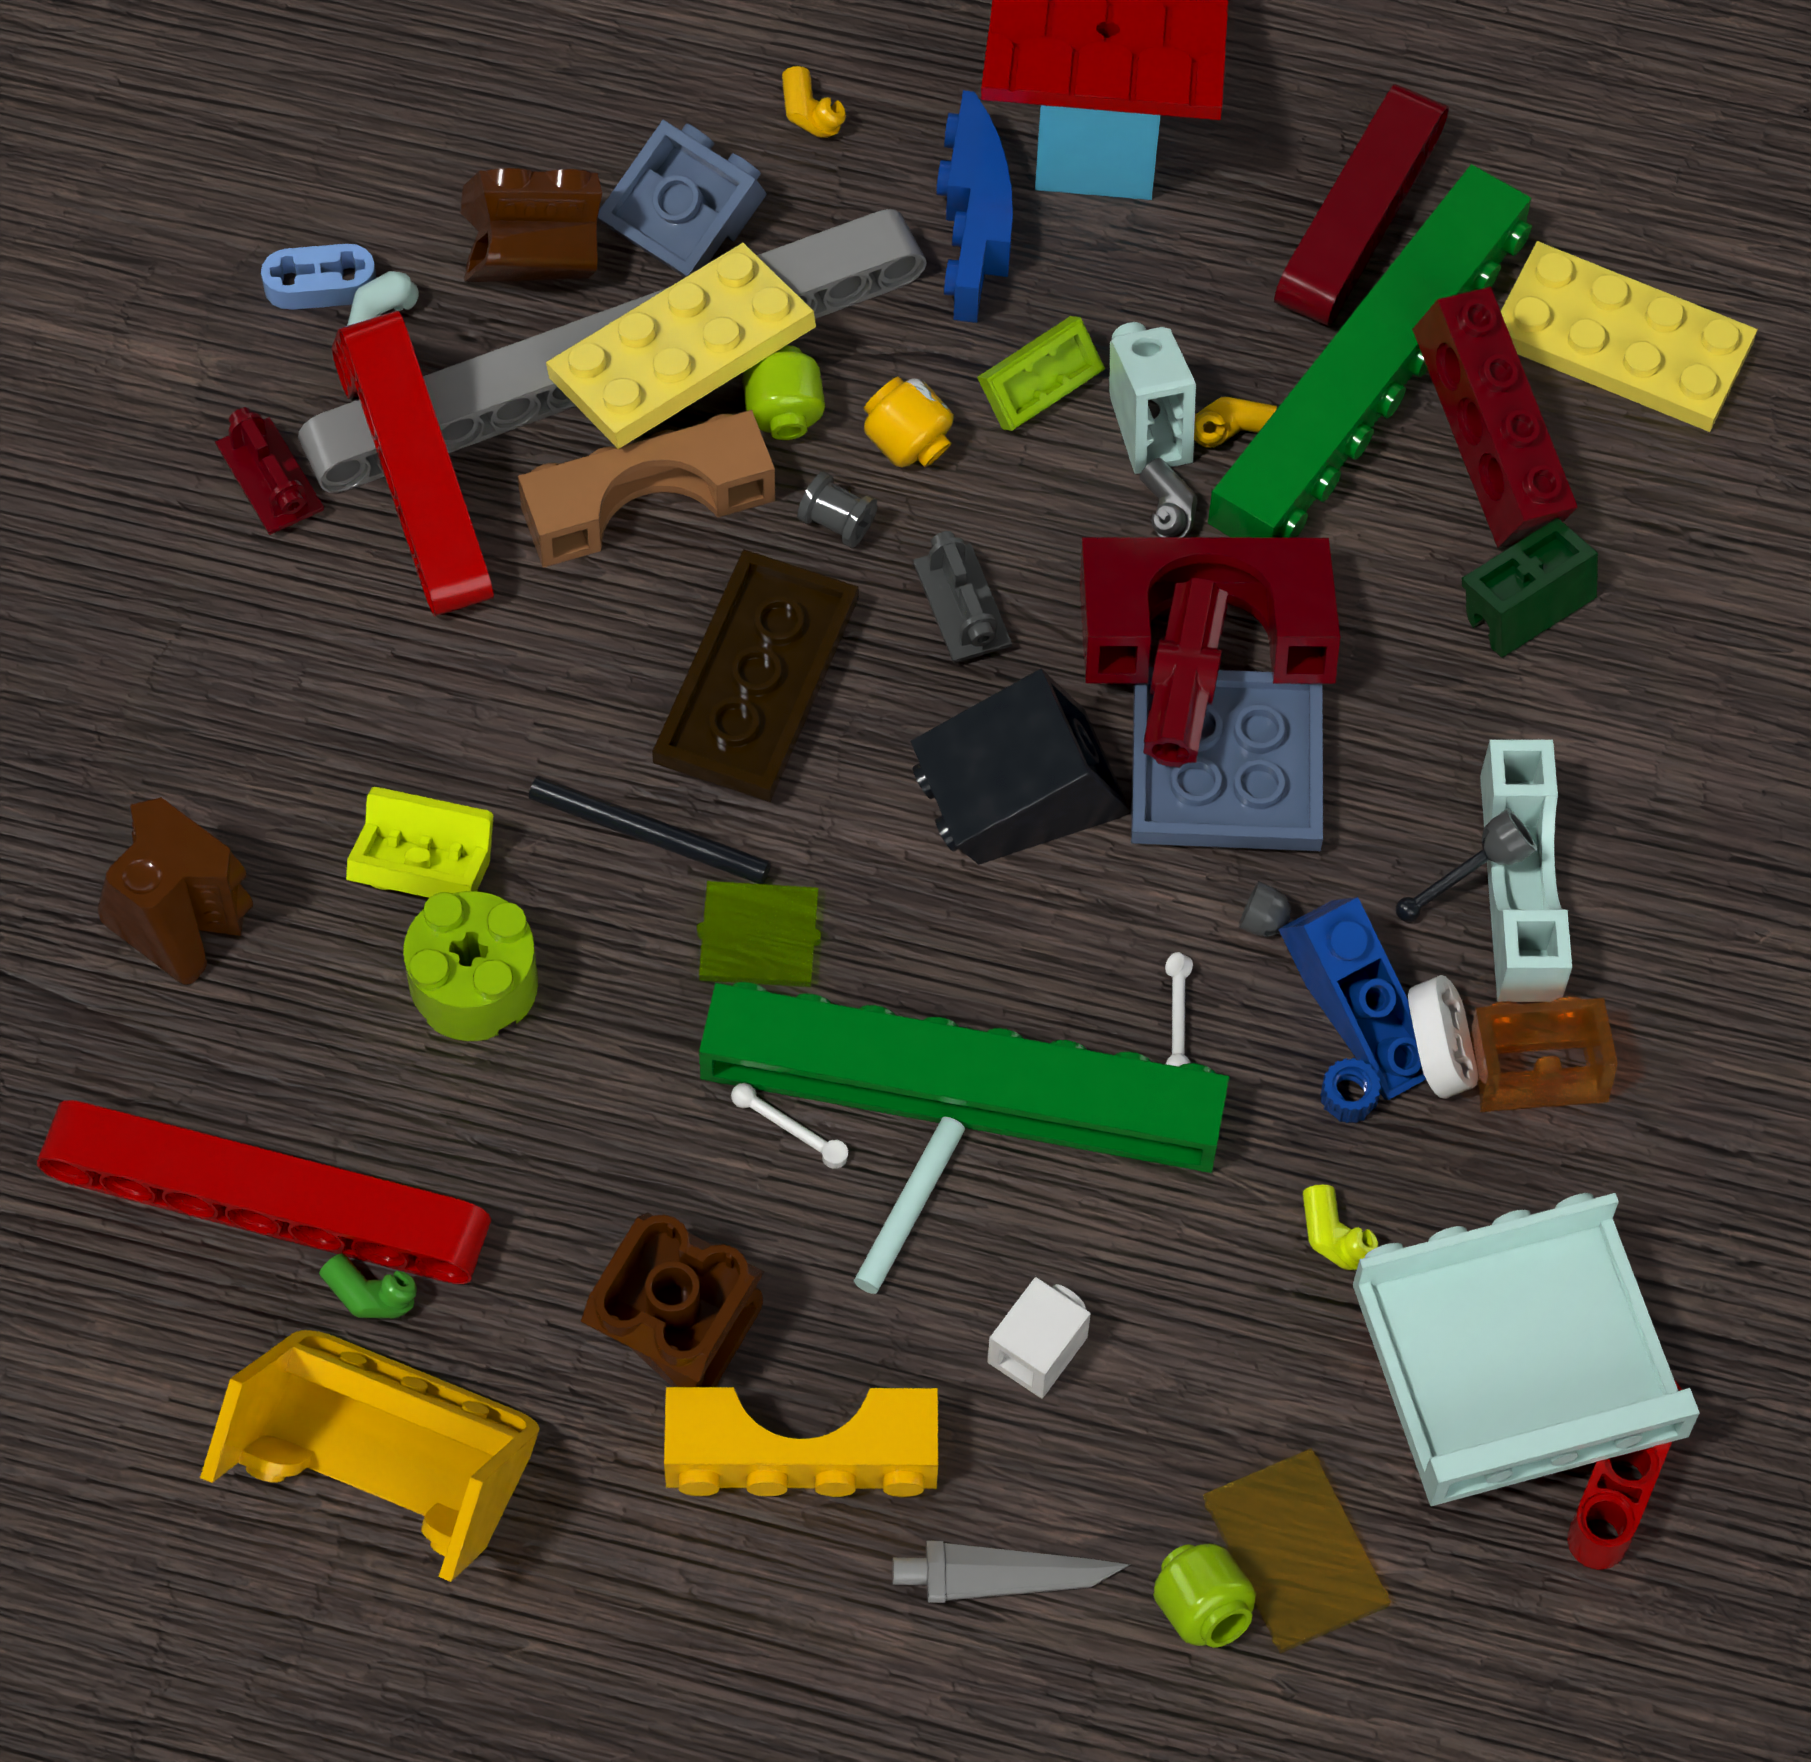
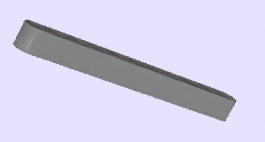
[298,209,927,493]

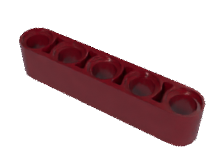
[1274,84,1449,327]

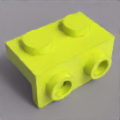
[346,787,494,898]

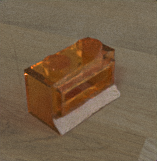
[1470,996,1618,1112]

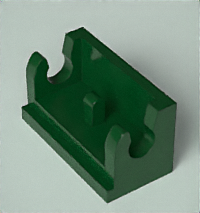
[1462,517,1598,658]

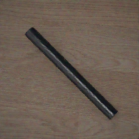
[529,776,771,885]

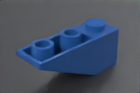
[1278,897,1426,1100]

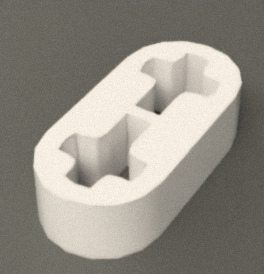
[1408,975,1478,1099]

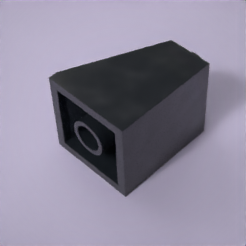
[910,668,1131,865]

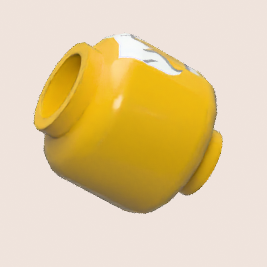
[863,376,953,468]

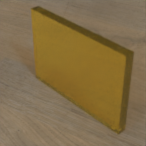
[1203,1448,1391,1654]

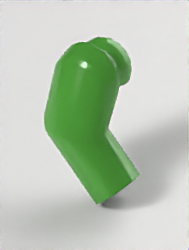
[319,1253,417,1319]

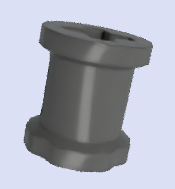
[797,471,878,548]

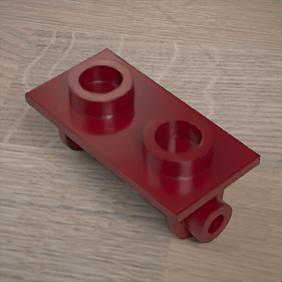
[215,407,324,535]

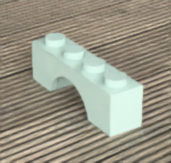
[1480,740,1572,1002]

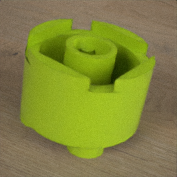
[403,891,538,1041]

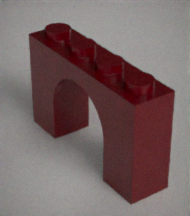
[1080,537,1340,684]

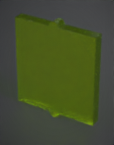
[697,881,821,987]

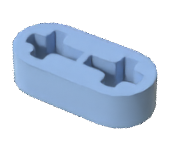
[261,244,376,310]

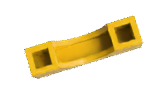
[664,1387,938,1497]

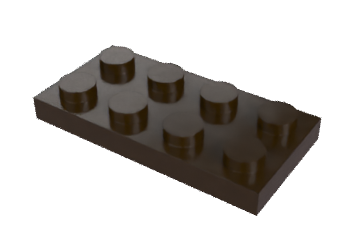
[652,549,859,802]

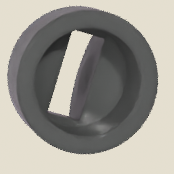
[1238,881,1291,937]

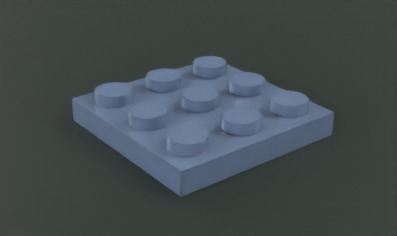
[1131,667,1323,851]

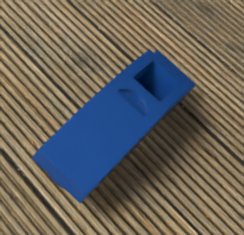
[936,90,1013,323]

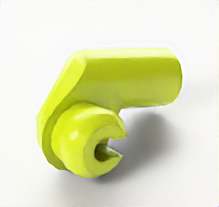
[1302,1184,1379,1270]

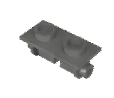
[913,531,1012,664]

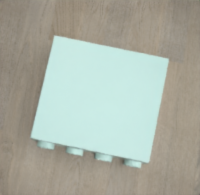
[1353,1193,1700,1506]

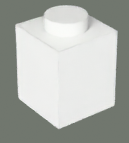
[987,1277,1091,1399]

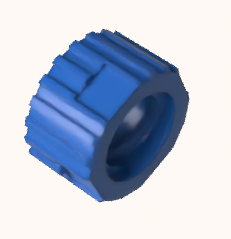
[1320,1058,1381,1123]

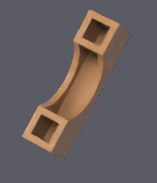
[518,410,775,568]

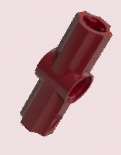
[1143,578,1228,768]

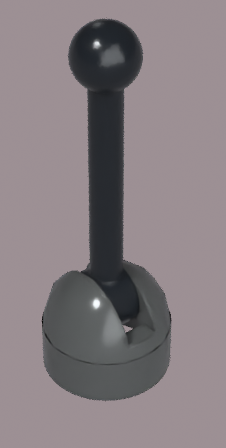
[1395,808,1537,922]

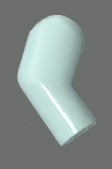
[347,271,419,326]

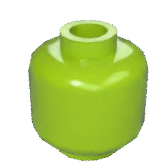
[742,345,825,440]
[1153,1543,1256,1648]

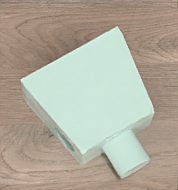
[1109,322,1196,474]

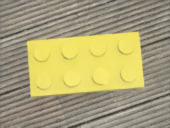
[1501,241,1758,432]
[546,243,816,449]

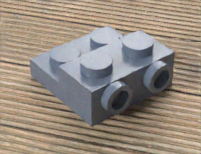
[597,119,767,278]

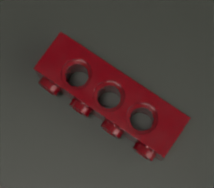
[1412,287,1578,548]

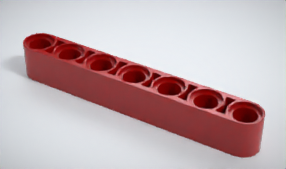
[37,1100,492,1284]

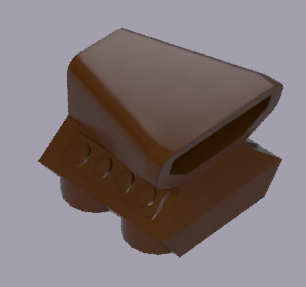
[460,168,602,282]
[98,797,253,985]
[581,1212,765,1387]

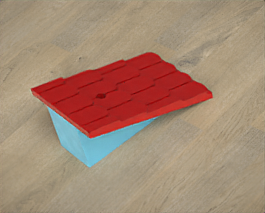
[981,0,1228,200]

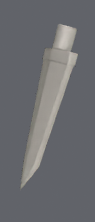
[892,1541,1130,1603]

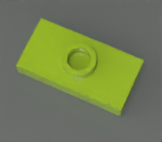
[977,316,1105,431]

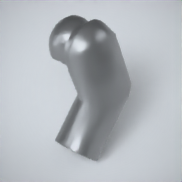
[1139,458,1197,537]

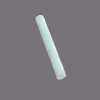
[854,1117,965,1294]

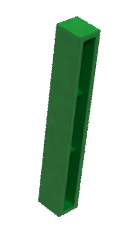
[1207,164,1532,538]
[699,982,1229,1173]

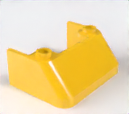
[200,1330,540,1582]

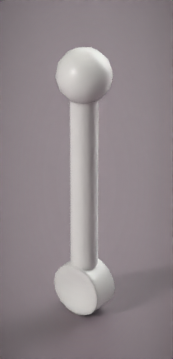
[1165,952,1193,1067]
[731,1083,848,1169]

